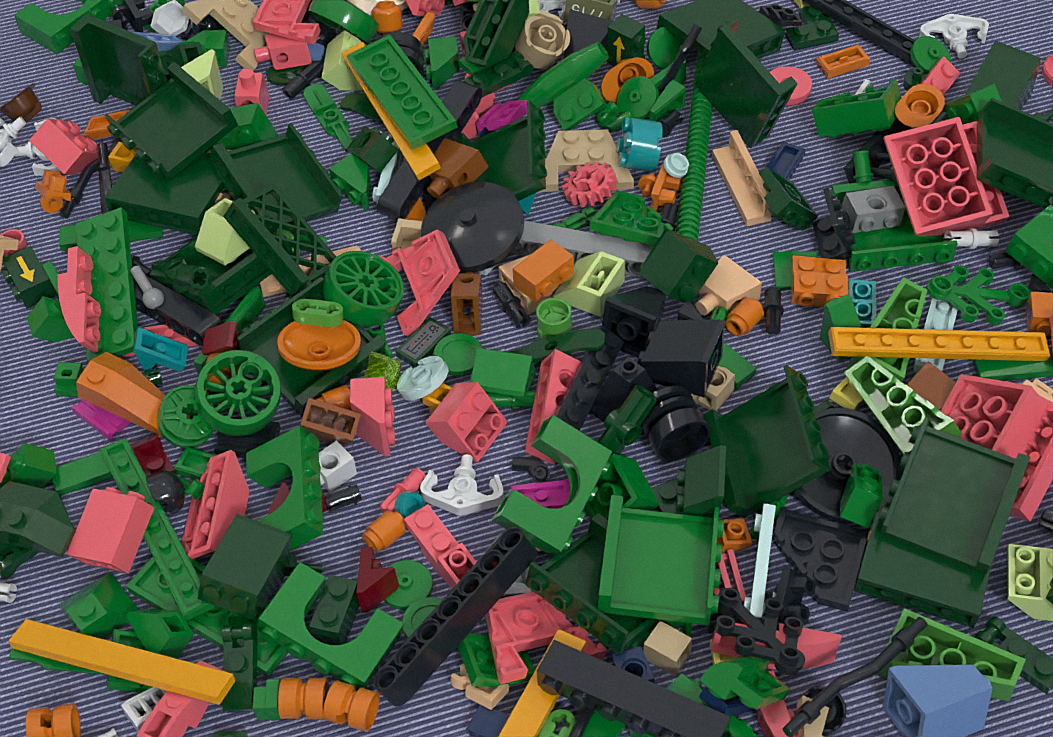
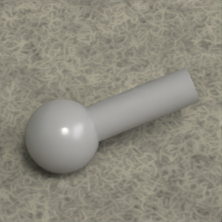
[130,266,164,309]

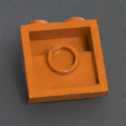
[791,255,848,307]

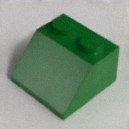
[584,454,660,520]

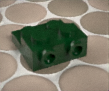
[759,167,818,231]

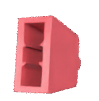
[254,33,312,70]
[235,69,270,115]

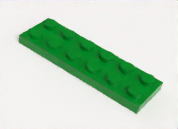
[347,34,457,150]
[75,207,138,363]
[126,556,288,678]

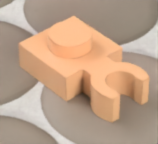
[451,664,509,710]

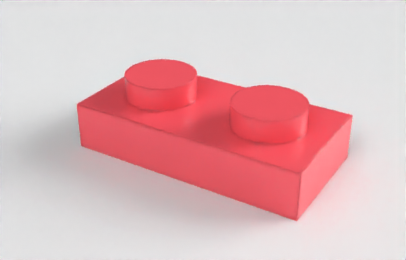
[920,56,961,96]

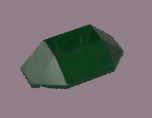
[463,0,530,68]
[0,481,76,557]

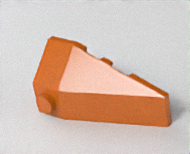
[76,352,189,436]

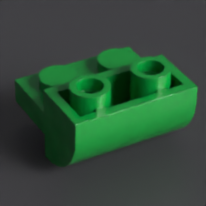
[700,656,790,709]

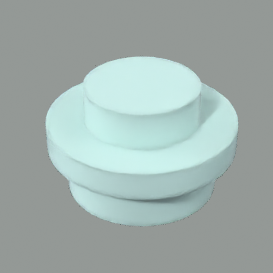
[664,153,689,178]

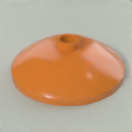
[277,320,361,371]

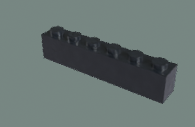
[537,640,731,737]

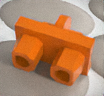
[638,162,682,212]
[35,169,71,213]

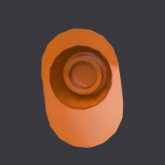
[601,57,654,104]
[895,84,945,128]

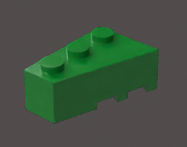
[812,79,901,138]
[934,84,1002,125]
[205,103,279,152]

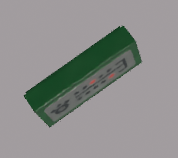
[395,317,451,368]

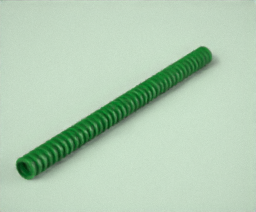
[676,51,713,241]

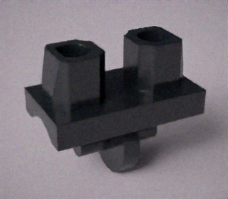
[111,0,153,33]
[764,568,816,624]

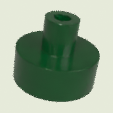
[903,67,927,91]

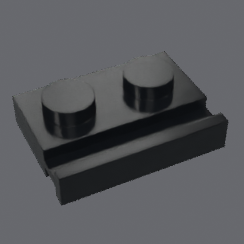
[214,417,281,459]

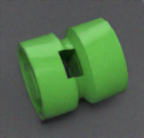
[536,298,572,340]

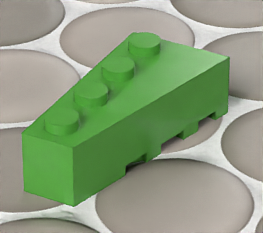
[847,277,928,382]
[844,356,962,454]
[877,608,1026,701]

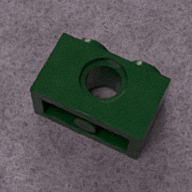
[346,126,398,173]

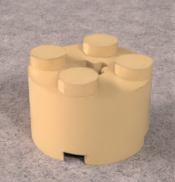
[515,12,570,70]

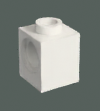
[319,441,357,493]

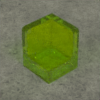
[362,351,401,392]

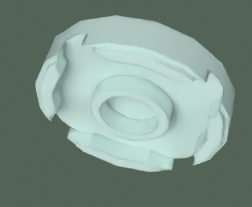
[397,356,449,401]

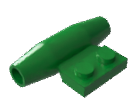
[519,42,609,131]

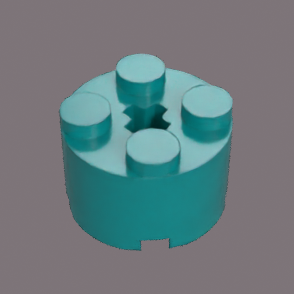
[616,117,662,171]

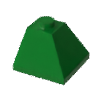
[58,572,139,639]

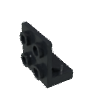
[812,188,856,260]

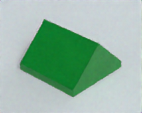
[470,348,536,397]

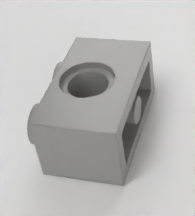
[841,186,906,233]

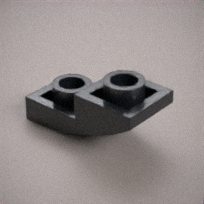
[759,4,803,26]

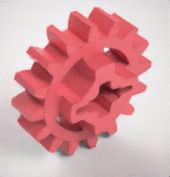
[562,161,618,208]

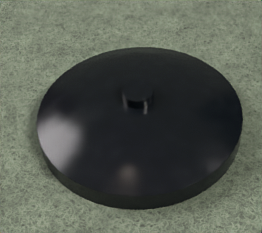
[421,182,524,273]
[794,408,902,522]

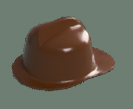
[0,83,42,122]

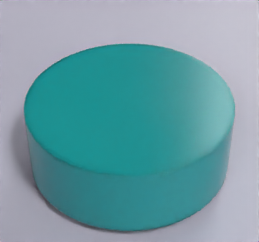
[395,491,424,518]

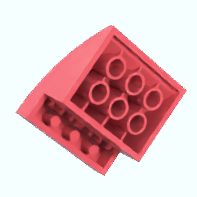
[883,117,1009,236]
[940,374,1053,522]

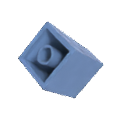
[883,665,993,737]

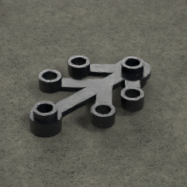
[715,588,805,675]

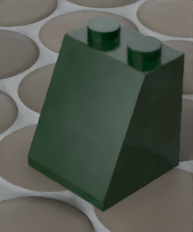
[965,40,1041,110]
[197,514,292,620]

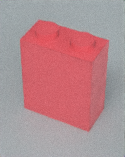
[67,487,154,574]

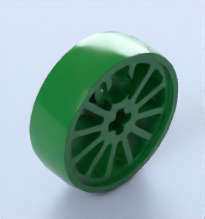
[308,0,379,45]
[322,251,404,326]
[195,350,281,436]

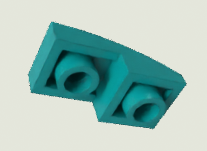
[848,279,877,327]

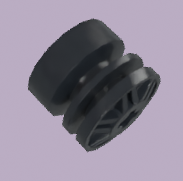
[640,385,711,462]

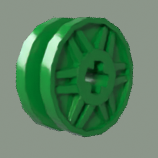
[157,385,218,448]

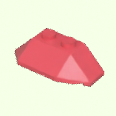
[181,450,250,559]

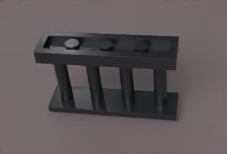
[844,112,949,193]

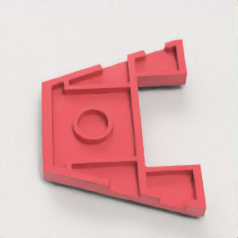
[253,0,321,44]
[381,229,460,337]
[485,592,607,684]

